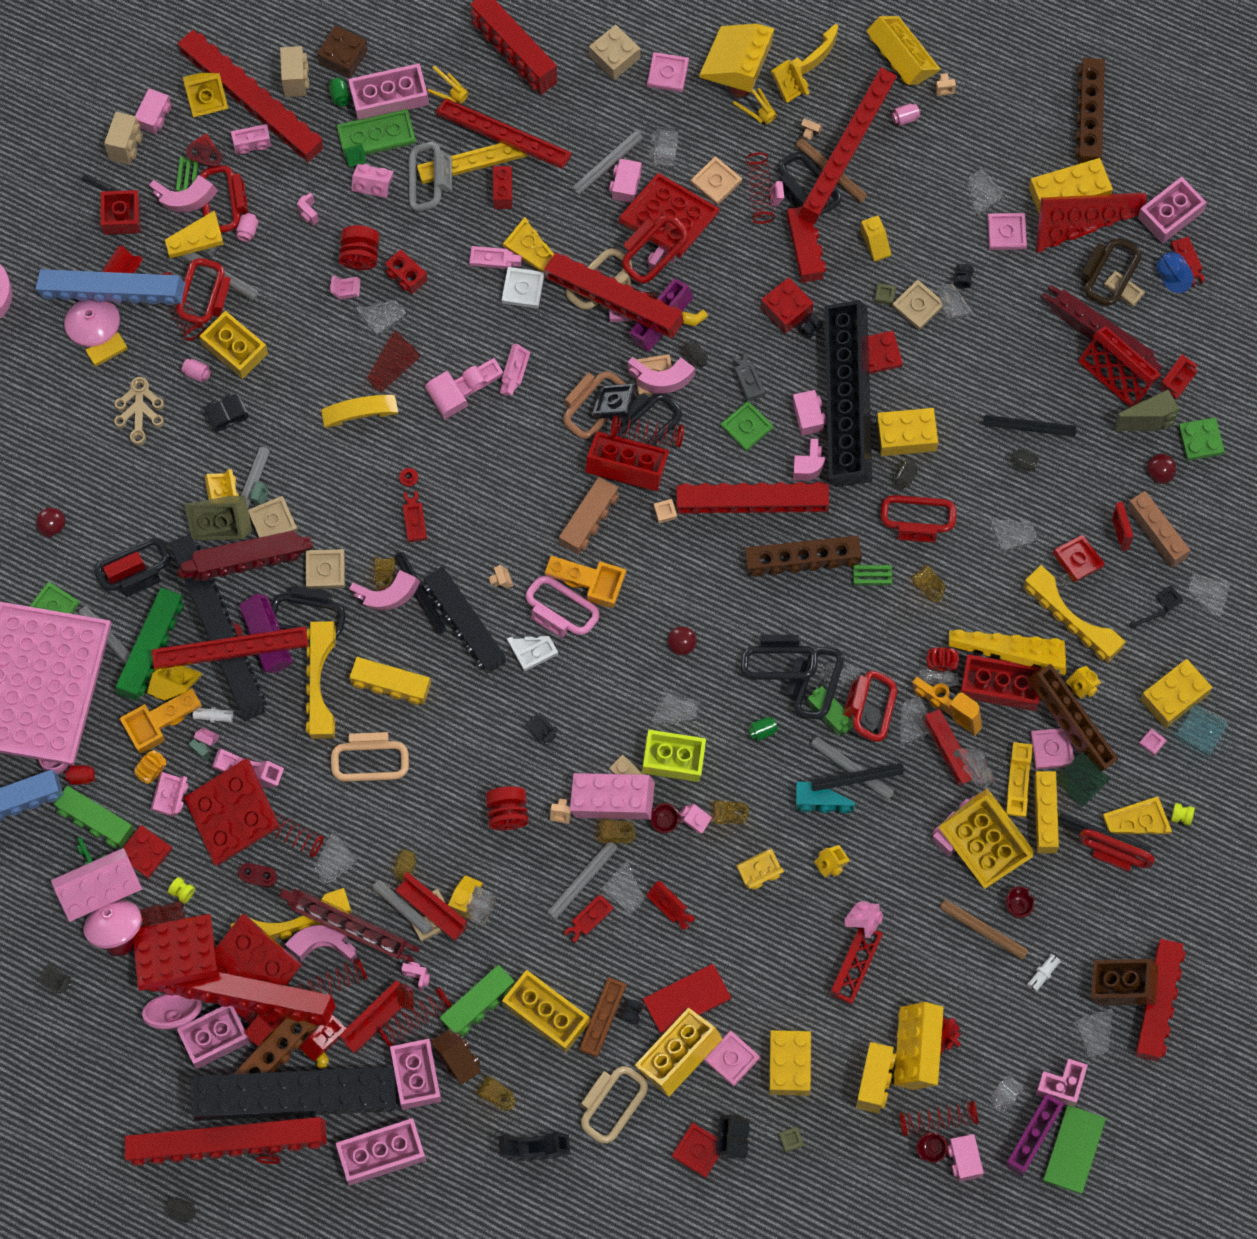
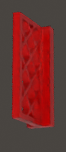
[1078,326,1161,408]

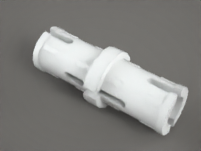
[193,707,233,723]
[1027,954,1061,992]

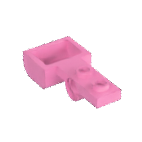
[425,358,503,420]

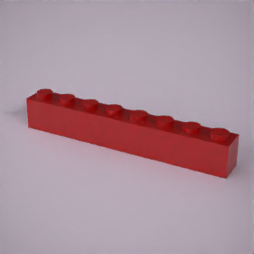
[544,252,684,338]
[676,482,829,514]

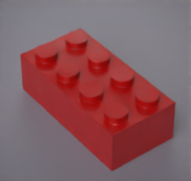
[960,654,1042,711]

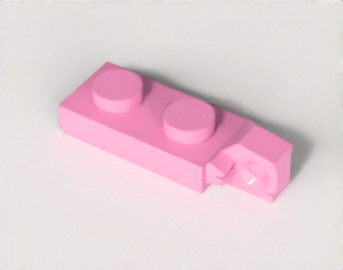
[469,246,522,269]
[500,344,530,396]

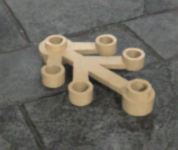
[114,377,164,446]

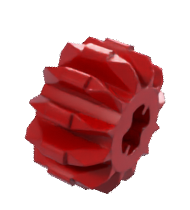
[926,647,959,672]

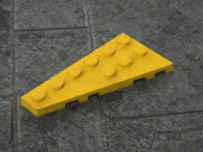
[949,630,1066,675]

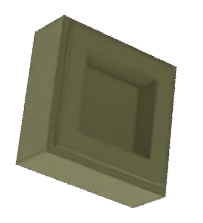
[874,283,896,305]
[779,1126,804,1153]

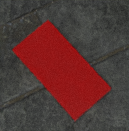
[643,964,732,1035]

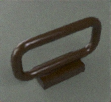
[1081,239,1142,306]

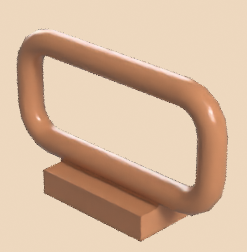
[563,371,626,439]

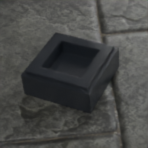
[1156,585,1183,612]

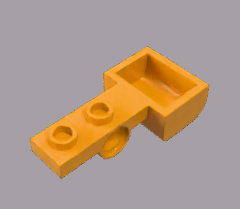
[545,556,627,608]
[912,677,982,736]
[120,688,202,753]

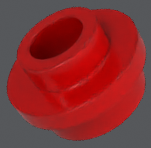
[399,468,418,487]

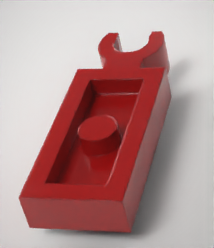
[1171,236,1204,287]
[403,491,427,543]
[646,881,695,930]
[564,894,614,944]

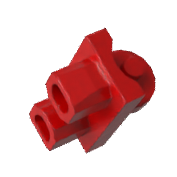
[940,1017,961,1056]

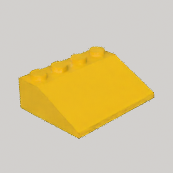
[699,24,774,93]
[939,788,1033,889]

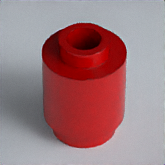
[66,765,95,785]

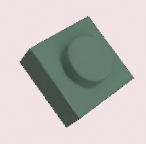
[250,482,269,506]
[189,739,210,762]

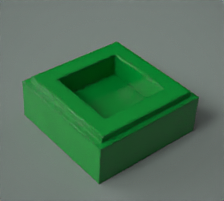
[344,144,367,167]

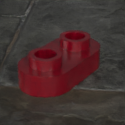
[186,142,222,166]
[238,863,278,888]

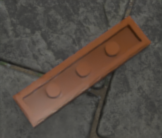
[579,977,627,1058]

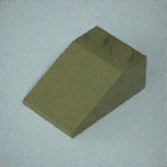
[1114,390,1179,431]
[185,495,252,541]

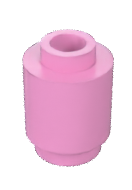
[892,103,920,126]
[236,213,259,242]
[181,359,211,383]

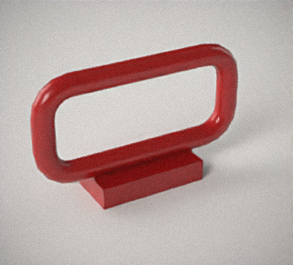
[200,165,249,233]
[622,215,689,283]
[176,258,231,324]
[880,495,957,543]
[843,671,897,742]
[1079,829,1155,872]

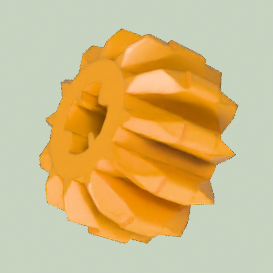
[135,750,166,784]

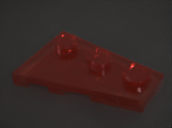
[367,330,421,393]

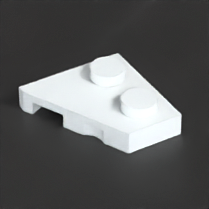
[507,636,558,672]

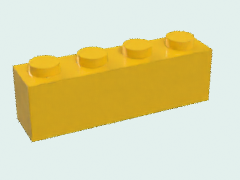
[350,657,431,705]
[1034,771,1059,853]

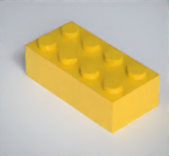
[1029,158,1113,214]
[502,970,590,1053]
[894,1002,944,1090]

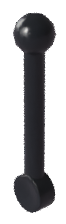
[82,175,116,191]
[1130,609,1166,629]

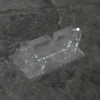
[820,662,861,685]

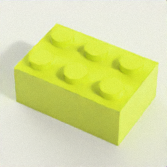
[641,730,706,782]

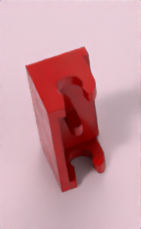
[1160,354,1198,400]

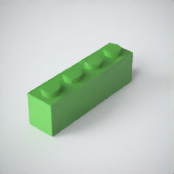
[54,786,134,849]
[440,965,515,1037]

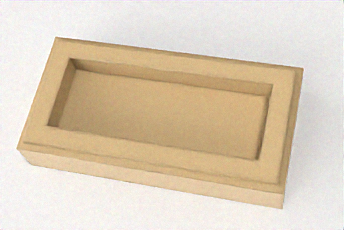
[1104,270,1145,307]

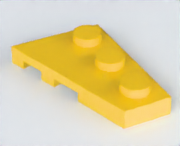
[165,210,224,259]
[503,217,554,273]
[1102,796,1172,834]

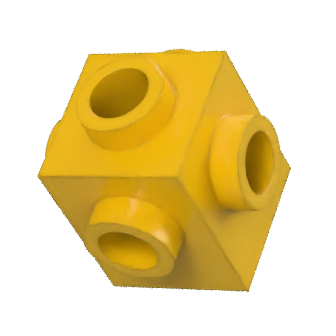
[1066,666,1101,699]
[814,845,850,877]

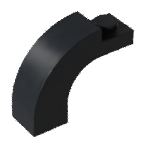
[498,1132,571,1161]

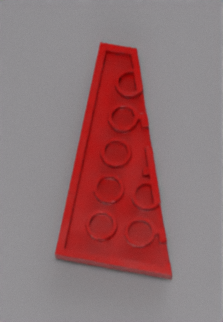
[1036,193,1147,253]

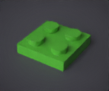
[1178,418,1225,461]

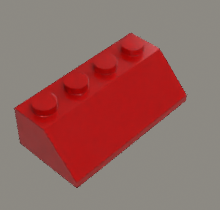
[585,431,669,491]

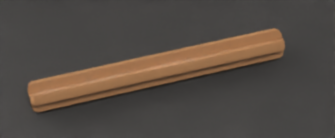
[796,138,867,202]
[940,900,1028,959]

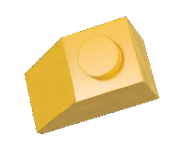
[860,215,891,262]
[448,875,483,918]

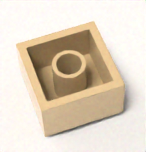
[589,25,640,80]
[280,46,310,97]
[104,112,143,165]

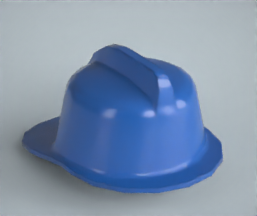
[1157,252,1193,293]

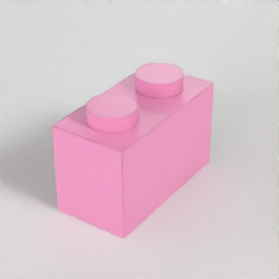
[135,88,172,134]
[609,159,642,203]
[792,390,827,436]
[948,1134,984,1182]

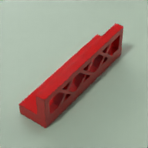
[922,709,977,786]
[395,872,468,942]
[830,927,883,1005]
[339,980,412,1054]

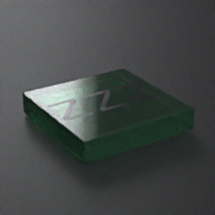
[1056,752,1110,807]

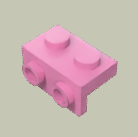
[231,124,272,154]
[352,164,394,198]
[150,772,188,817]
[845,901,883,938]

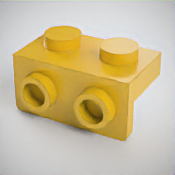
[771,60,810,103]
[204,469,239,500]
[736,848,784,890]

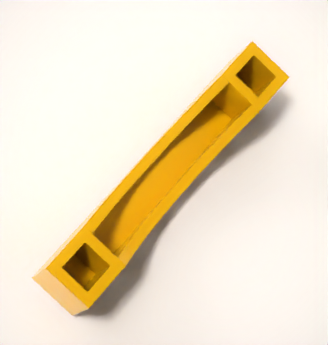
[1023,565,1126,663]
[306,621,336,739]
[230,888,352,940]

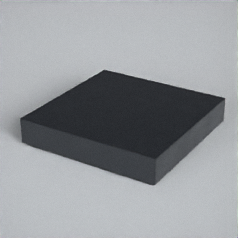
[592,384,637,419]

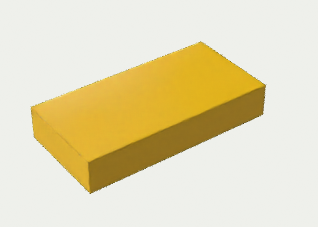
[86,332,128,367]

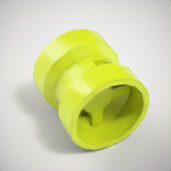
[1171,803,1195,826]
[168,877,195,904]

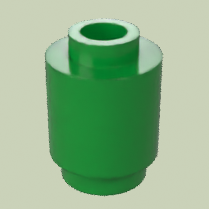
[329,78,351,106]
[748,717,778,742]

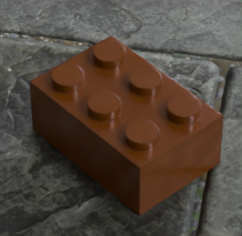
[1091,959,1158,1006]

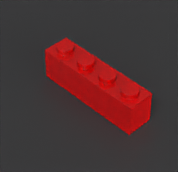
[787,207,826,283]

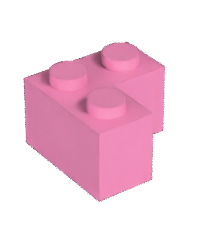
[1036,1059,1088,1107]

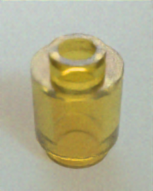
[393,850,417,880]

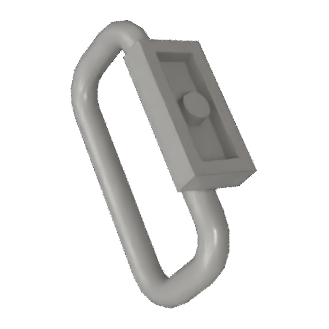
[409,142,452,212]

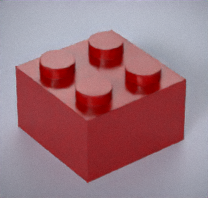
[101,190,141,235]
[760,277,814,334]

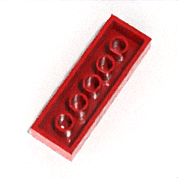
[470,0,558,95]

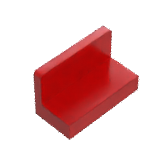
[102,246,143,273]
[103,551,146,583]

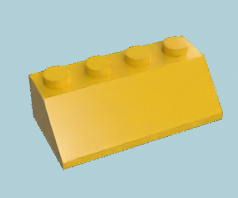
[866,16,941,85]
[635,1008,722,1097]

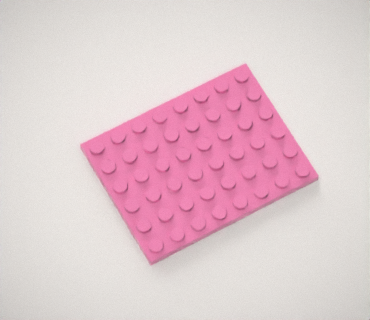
[0,602,112,766]

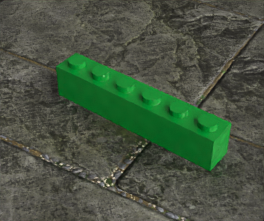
[116,587,185,702]

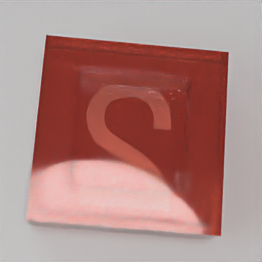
[398,983,414,1010]

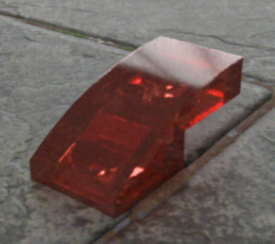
[141,902,185,928]

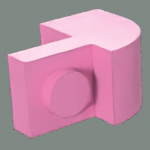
[793,439,825,481]

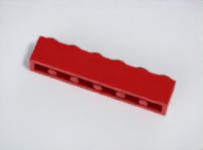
[1135,938,1186,1062]

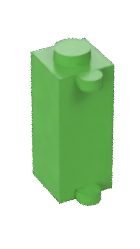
[807,686,853,737]

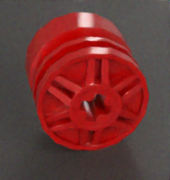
[338,225,380,270]
[485,786,529,831]

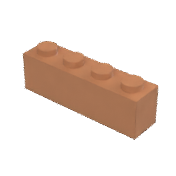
[559,477,620,555]
[1127,491,1190,568]

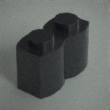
[204,394,249,432]
[716,1115,750,1160]

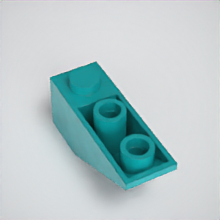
[796,782,855,813]

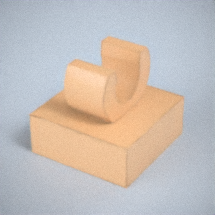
[935,73,956,96]
[801,118,822,140]
[654,499,677,523]
[489,565,513,589]
[550,798,571,824]

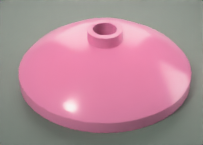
[64,300,120,347]
[83,900,142,948]
[142,994,202,1030]

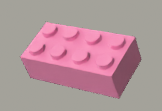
[348,63,429,120]
[570,773,655,820]
[51,848,142,922]
[336,1118,426,1186]

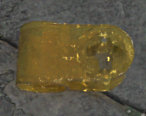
[375,557,395,591]
[911,565,945,602]
[712,801,749,824]
[598,819,636,844]
[476,1076,515,1111]

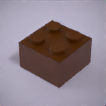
[317,25,368,79]
[431,1029,481,1085]

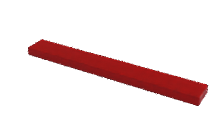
[436,98,572,169]
[152,626,309,670]

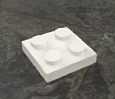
[502,267,545,309]

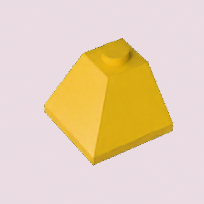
[183,73,229,117]
[147,666,202,700]

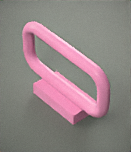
[526,576,599,639]

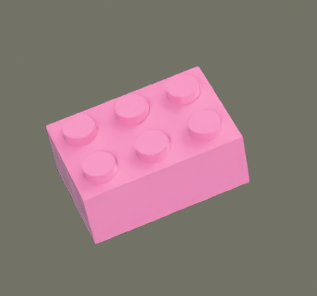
[1138,177,1207,244]
[177,1006,251,1069]
[390,1039,442,1110]

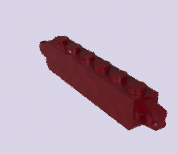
[1040,285,1162,372]
[177,531,313,581]
[279,888,420,962]

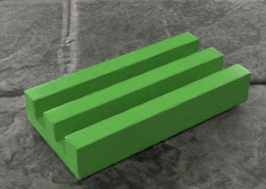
[176,157,199,192]
[853,565,892,585]

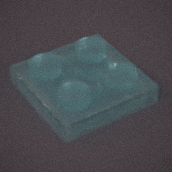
[1175,704,1229,757]

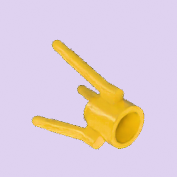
[427,66,469,104]
[733,88,777,124]

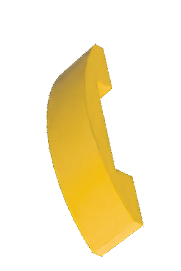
[792,23,838,75]
[321,395,398,428]
[1006,742,1033,817]

